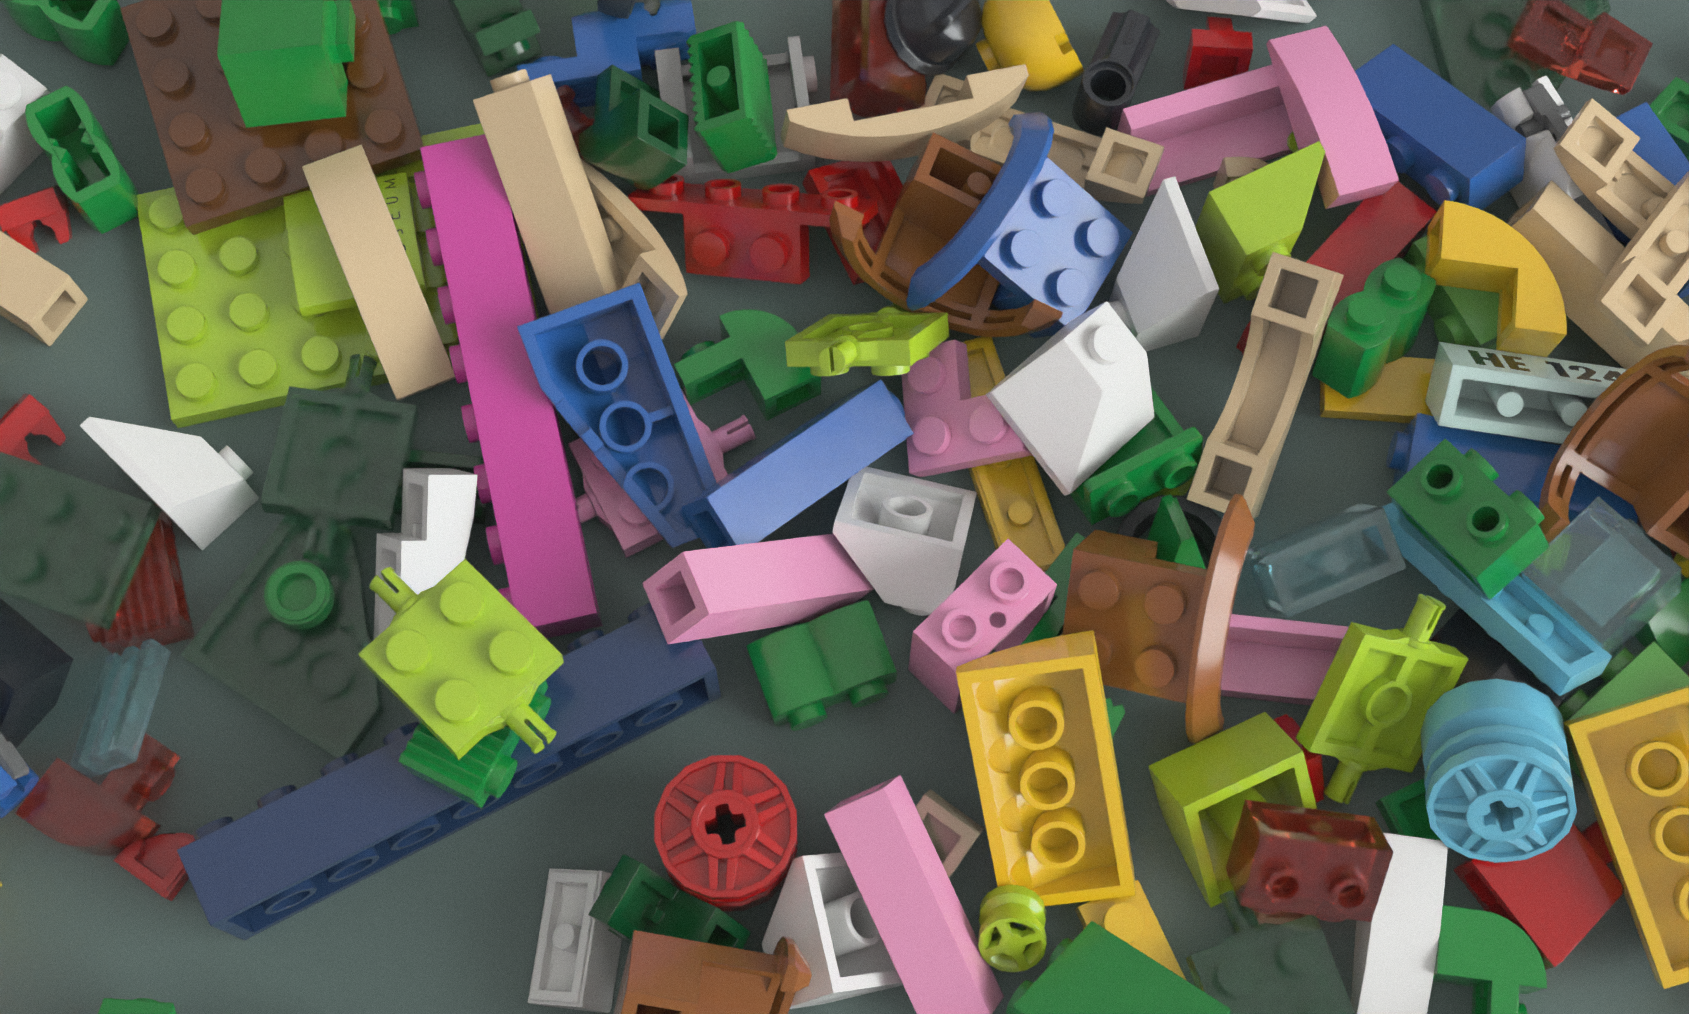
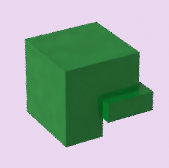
[217,0,356,128]

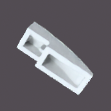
[374,468,478,639]
[1350,832,1448,1014]

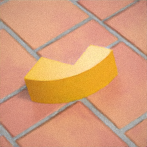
[1425,200,1567,357]

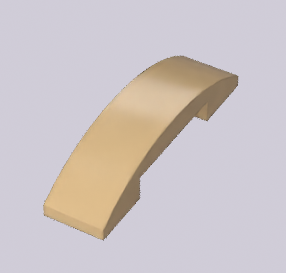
[780,64,1029,162]
[920,74,1164,204]
[1553,98,1689,280]
[302,144,456,401]
[580,158,688,339]
[1594,171,1689,348]

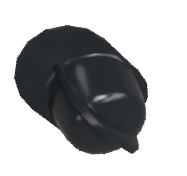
[884,0,982,76]

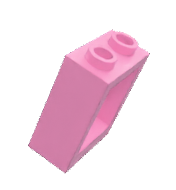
[908,539,1057,714]

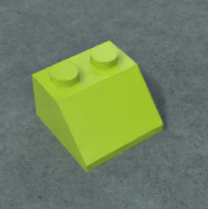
[1195,141,1325,304]
[1148,712,1328,908]

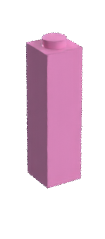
[642,534,874,644]
[824,775,1004,1014]

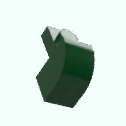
[448,0,543,77]
[579,64,689,190]
[588,854,751,949]

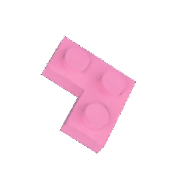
[901,340,1032,477]

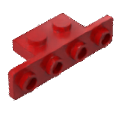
[628,174,878,284]

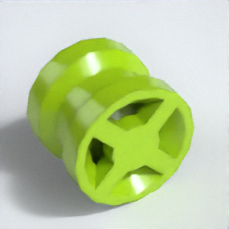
[978,884,1047,973]

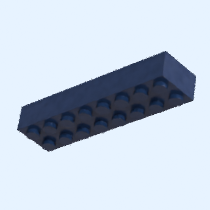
[177,602,721,941]

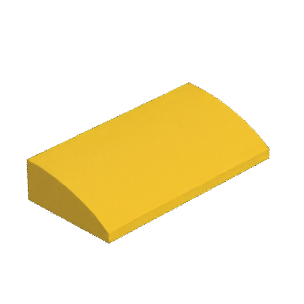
[956,630,1136,906]
[1563,686,1689,989]

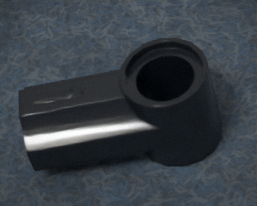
[1072,9,1160,136]

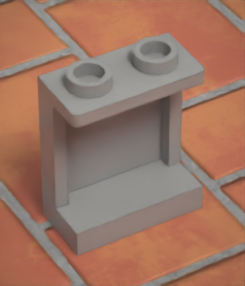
[655,36,818,184]

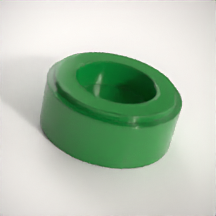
[264,561,335,630]

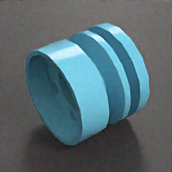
[1421,679,1577,863]

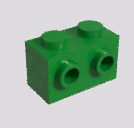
[1386,438,1550,600]

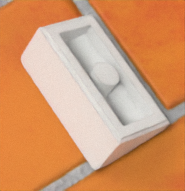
[528,869,622,1013]

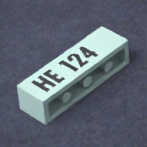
[1425,342,1689,444]

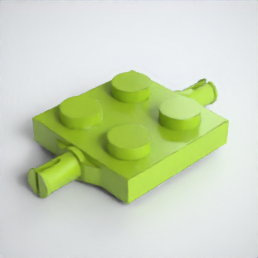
[785,303,949,376]
[358,559,564,760]
[1296,594,1468,804]

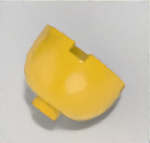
[975,0,1085,91]

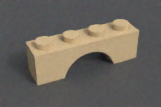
[1187,252,1344,519]

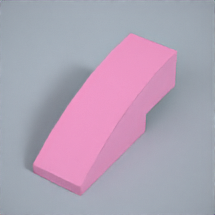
[1266,26,1399,209]

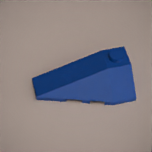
[517,282,717,548]

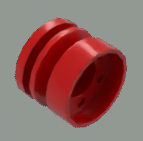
[654,755,798,912]

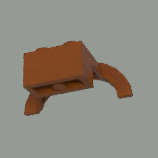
[829,132,1063,337]
[1539,339,1689,560]
[1062,493,1255,744]
[613,930,812,1014]

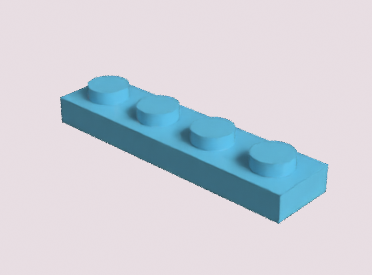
[1370,502,1612,696]

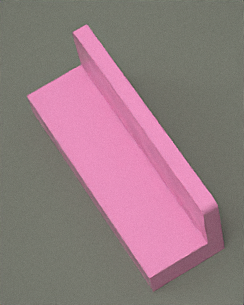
[1117,65,1293,197]
[1221,614,1349,706]

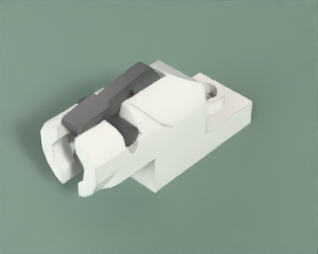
[1490,76,1616,239]

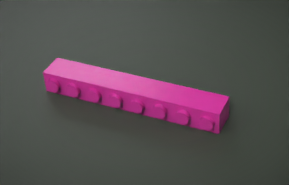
[414,134,603,639]

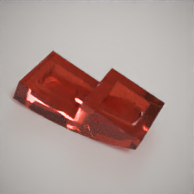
[1506,0,1653,96]

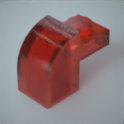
[15,730,181,856]

